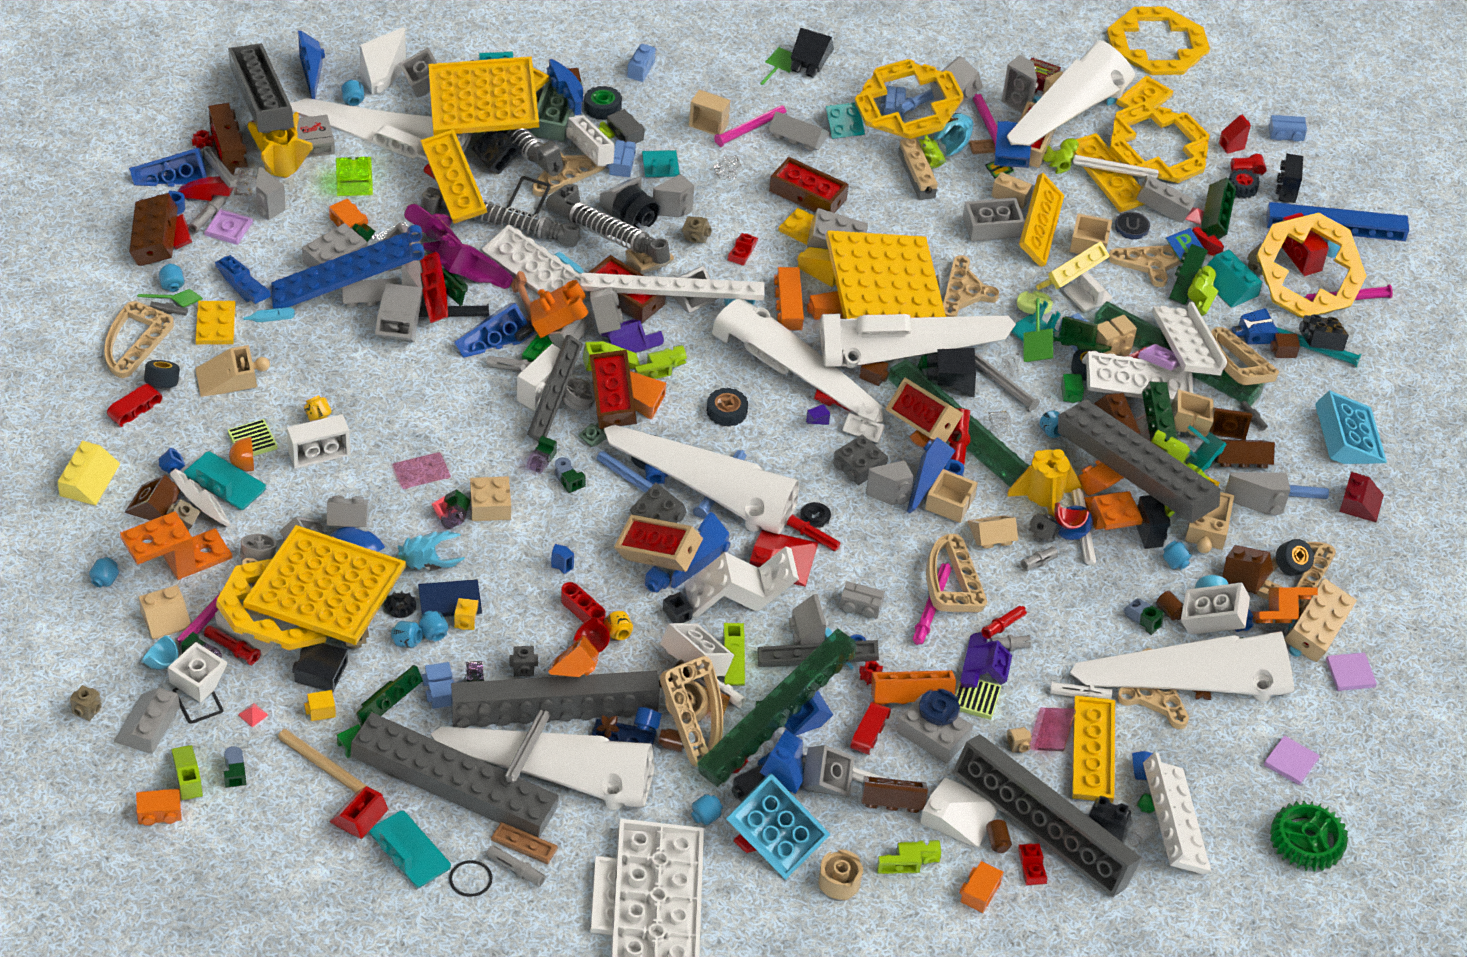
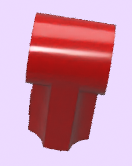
[1230,153,1267,175]

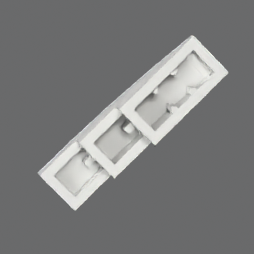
[170,469,231,527]

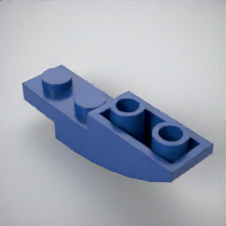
[547,59,584,116]
[215,255,271,304]

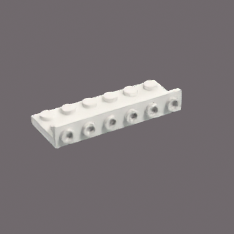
[481,225,582,292]
[1151,302,1227,375]
[1082,351,1193,403]
[1143,752,1211,874]

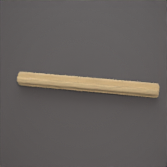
[278,729,369,793]

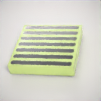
[228,419,278,456]
[956,680,1001,720]

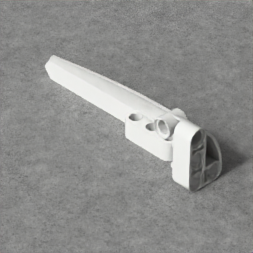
[1007,40,1135,146]
[290,98,473,161]
[712,298,883,423]
[819,314,1016,368]
[604,425,799,534]
[1070,631,1294,702]
[431,727,654,810]

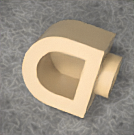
[1007,727,1032,753]

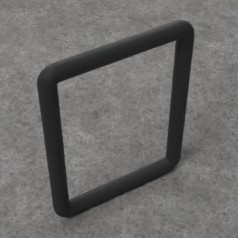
[507,176,551,218]
[172,687,224,724]

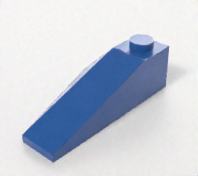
[298,31,325,99]
[129,148,208,187]
[454,303,534,358]
[907,437,956,513]
[671,512,731,589]
[760,729,803,794]

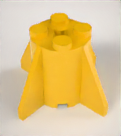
[248,112,313,178]
[1007,449,1083,521]

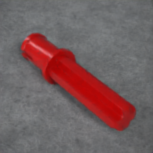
[786,514,841,551]
[981,606,1027,639]

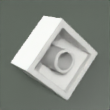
[168,642,227,703]

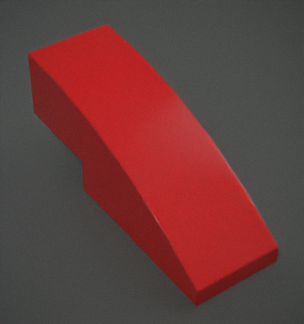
[177,176,233,201]

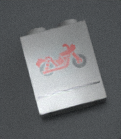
[297,115,335,158]

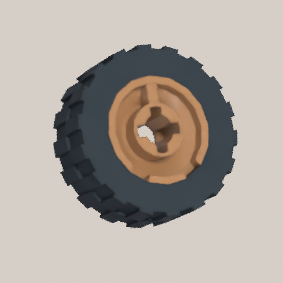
[706,387,748,427]

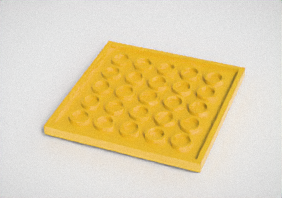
[428,56,539,136]
[825,230,946,319]
[243,525,406,645]

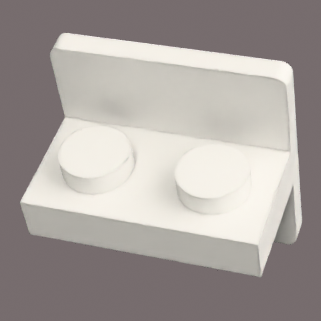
[1064,271,1113,312]

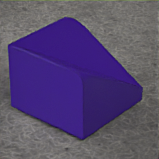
[806,404,830,425]

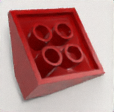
[749,530,819,587]

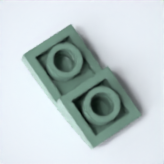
[578,423,607,447]

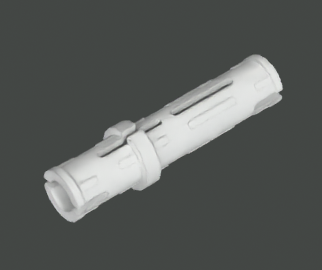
[695,676,746,708]
[1050,681,1112,699]

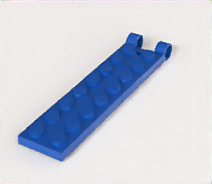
[271,225,425,309]

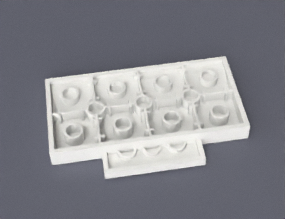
[590,819,704,957]

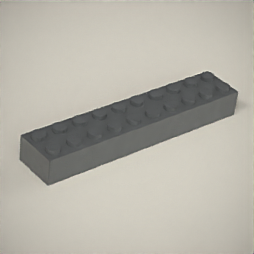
[228,43,294,133]
[1058,399,1221,523]
[451,670,660,728]
[351,712,559,838]
[952,734,1142,897]

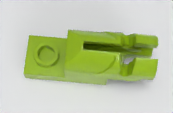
[1187,265,1219,316]
[635,345,687,379]
[1151,430,1198,471]
[877,840,941,874]

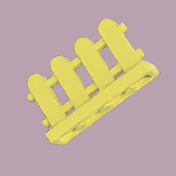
[1036,241,1110,290]

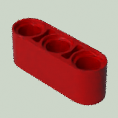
[107,384,163,427]
[561,582,606,624]
[850,702,891,755]

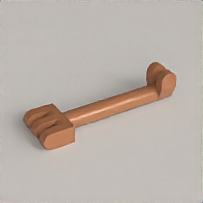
[511,271,531,322]

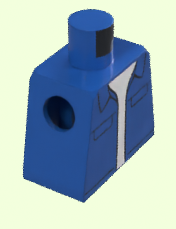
[1231,308,1279,344]

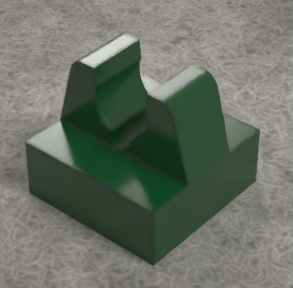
[351,223,376,242]

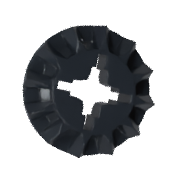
[800,502,831,528]
[384,591,417,618]

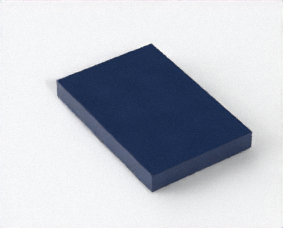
[418,579,482,617]
[592,718,657,748]

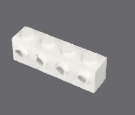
[566,115,615,166]

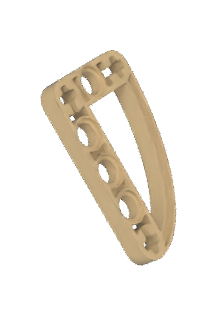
[104,301,174,378]
[1211,327,1279,385]
[926,534,987,612]
[1256,542,1336,613]
[660,656,723,767]

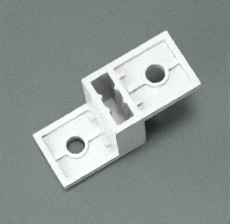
[685,546,799,617]

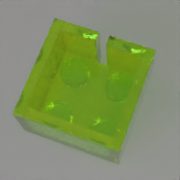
[336,157,373,196]

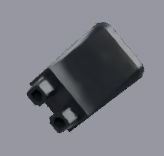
[790,27,834,78]
[927,347,976,397]
[1088,795,1133,843]

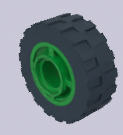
[584,86,622,120]

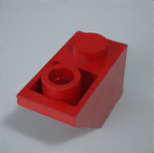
[1219,114,1251,154]

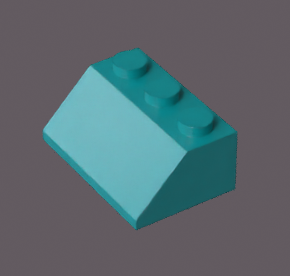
[1207,249,1263,308]

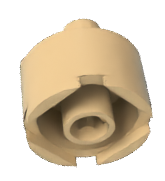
[665,680,710,723]
[818,849,863,900]

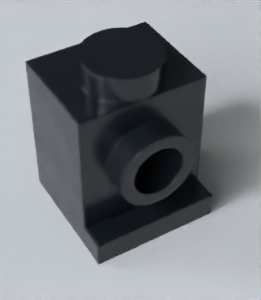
[663,592,693,623]

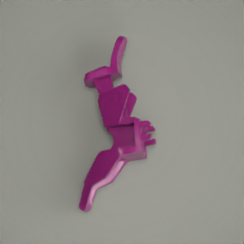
[404,203,514,289]

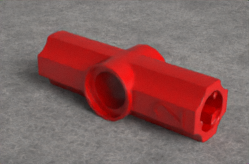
[948,408,970,465]

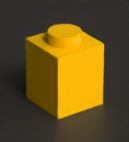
[304,690,336,721]

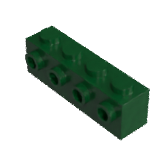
[1200,177,1236,239]
[1142,381,1178,442]

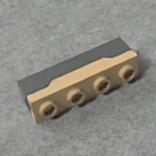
[898,138,938,200]

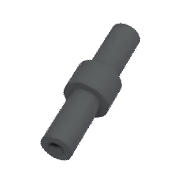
[150,301,188,315]
[1240,401,1268,430]

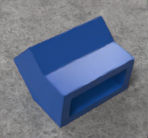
[551,544,574,574]
[1132,751,1153,780]

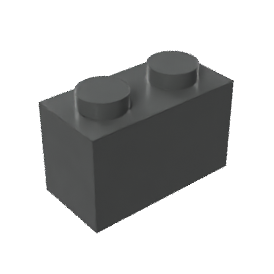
[607,109,645,144]

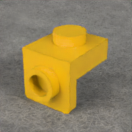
[454,598,478,630]

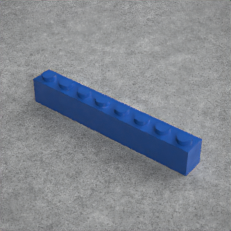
[1266,202,1409,241]

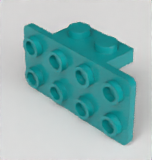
[184,451,266,510]
[370,810,451,888]

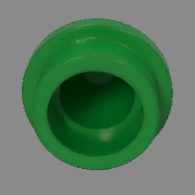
[1136,792,1156,814]

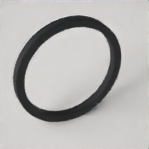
[449,860,493,897]

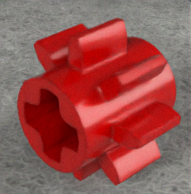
[192,130,214,150]
[859,661,883,685]

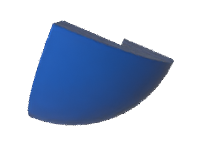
[331,527,385,552]

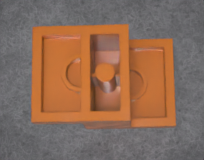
[1084,491,1143,530]
[1251,587,1318,623]

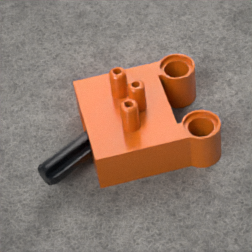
[514,280,589,342]

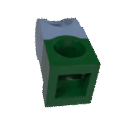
[555,457,586,493]
[1124,598,1164,635]
[224,746,247,788]

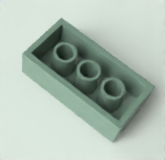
[531,77,582,142]

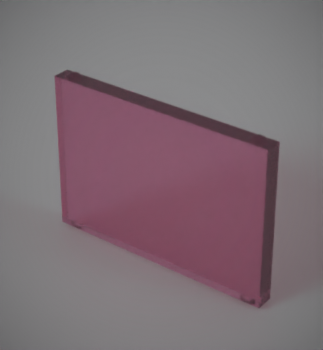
[393,452,451,489]
[1029,707,1076,752]

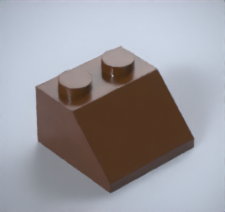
[1209,407,1252,440]
[125,474,181,521]
[1222,545,1273,594]

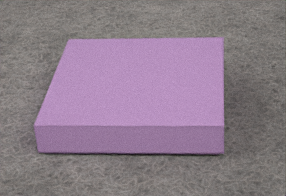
[204,209,253,245]
[1138,344,1180,370]
[1326,653,1377,691]
[1264,736,1320,785]

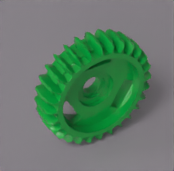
[1270,800,1348,872]

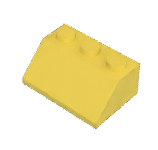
[57,441,120,506]

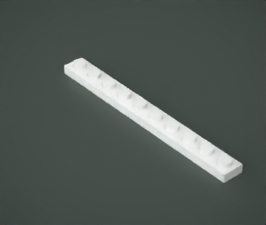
[581,273,764,300]

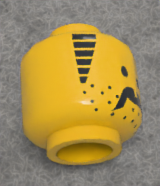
[304,395,332,422]
[604,611,633,640]

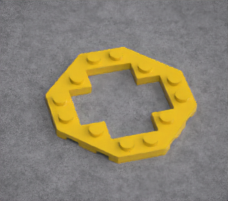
[1107,6,1210,75]
[855,59,963,139]
[1109,102,1210,183]
[1256,213,1366,318]
[216,558,328,650]

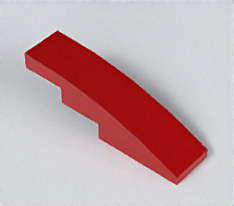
[420,252,448,323]

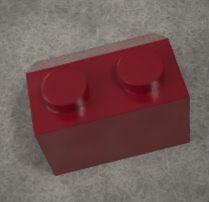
[1339,472,1384,522]

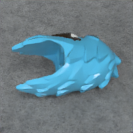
[933,113,973,156]
[397,531,465,571]

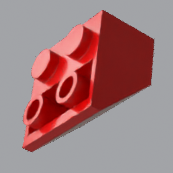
[330,786,389,840]

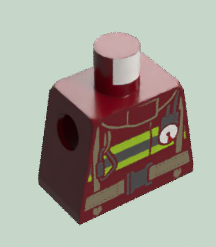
[1030,57,1061,94]

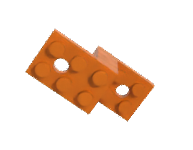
[120,511,233,580]

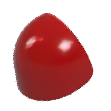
[1054,502,1089,530]
[573,617,610,652]

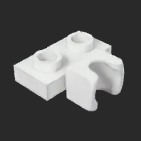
[843,403,885,443]

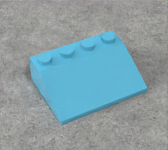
[1315,390,1387,464]
[726,774,831,880]

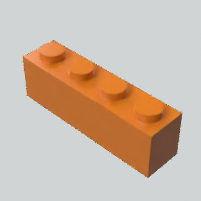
[774,267,804,330]
[871,670,956,705]

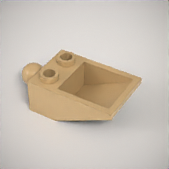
[195,345,270,397]
[1185,492,1234,553]

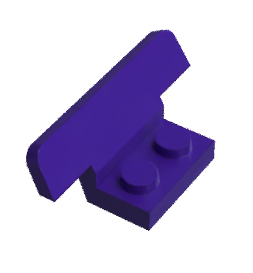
[601,319,664,353]
[960,632,1012,688]

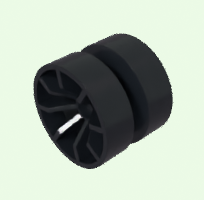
[612,185,660,232]

